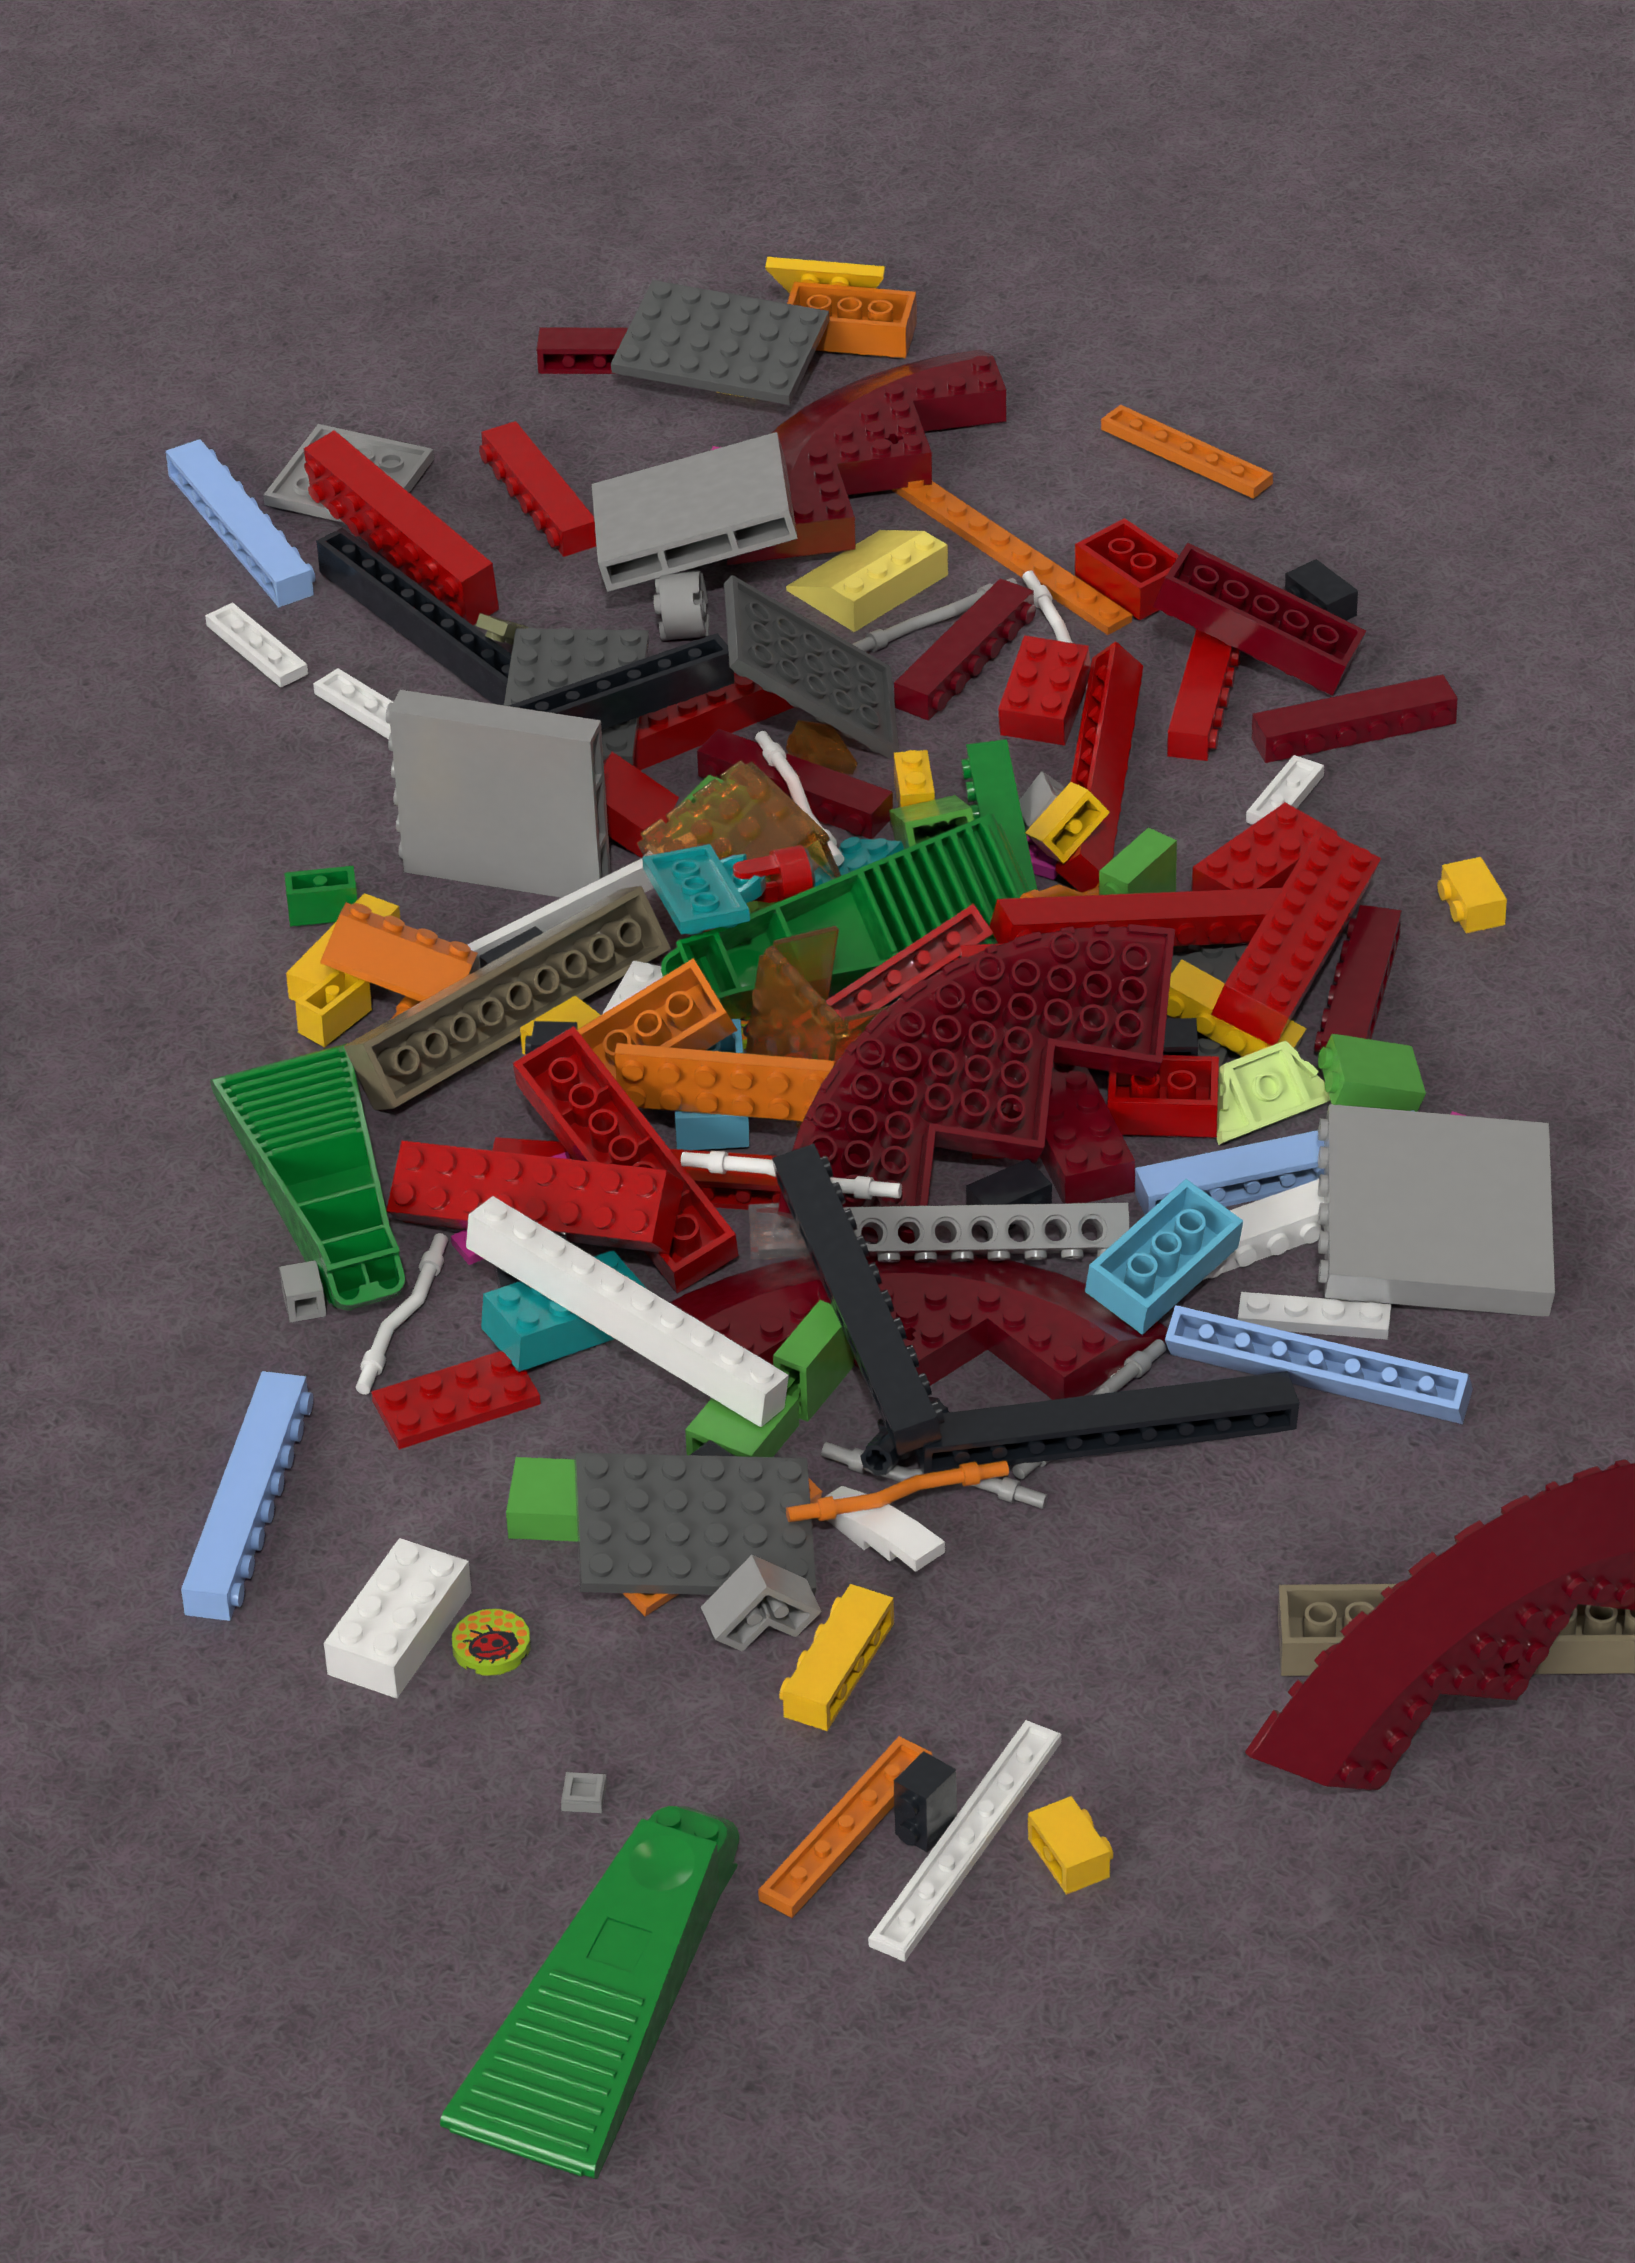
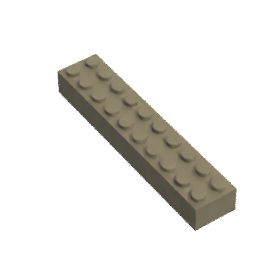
[344,886,671,1110]
[1278,1584,1635,1676]

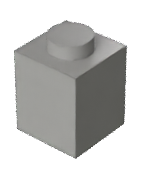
[279,1260,326,1322]

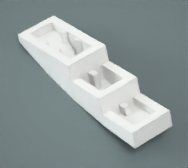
[825,1486,945,1572]

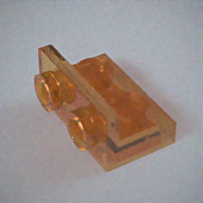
[786,720,858,774]

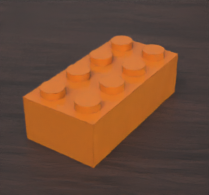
[787,282,917,358]
[577,958,737,1079]

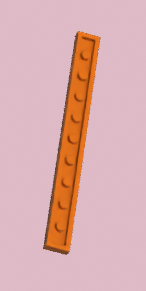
[892,480,1133,635]

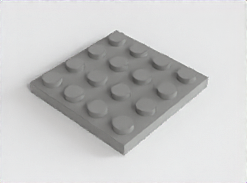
[264,424,434,523]

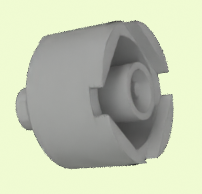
[654,571,710,641]

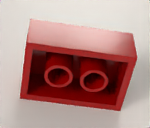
[1075,518,1179,620]
[998,635,1090,746]
[1108,1055,1219,1137]

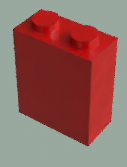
[603,751,679,858]

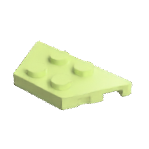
[1217,1040,1331,1145]

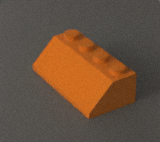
[320,902,478,1002]

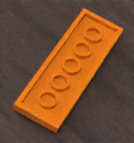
[615,1043,835,1121]

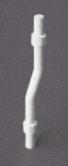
[1022,571,1088,690]
[755,731,844,866]
[681,1151,902,1200]
[356,1233,448,1394]

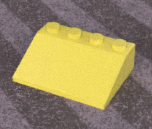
[786,530,948,632]

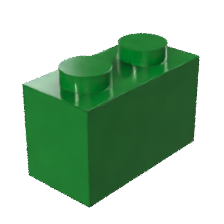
[284,866,357,927]

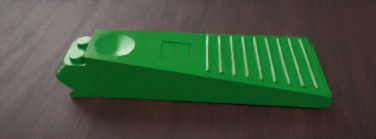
[661,814,1030,1019]
[210,1043,405,1310]
[440,1806,739,2179]

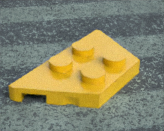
[765,257,885,294]

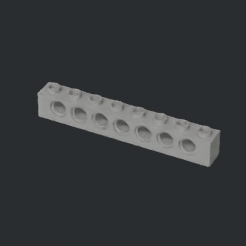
[843,1203,1130,1263]

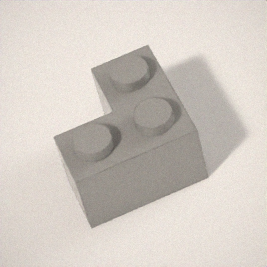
[701,1555,822,1651]

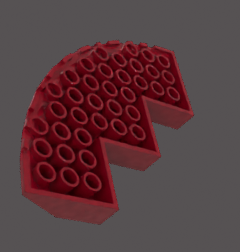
[726,349,1006,565]
[777,924,1175,1244]
[669,1255,1168,1400]
[1245,1459,1635,1790]

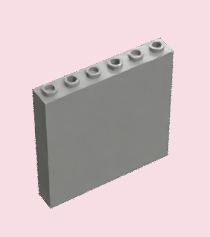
[592,432,798,592]
[386,690,611,898]
[1318,1104,1555,1316]

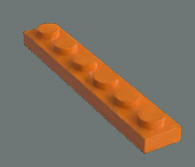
[1101,404,1273,499]
[758,1736,932,1918]

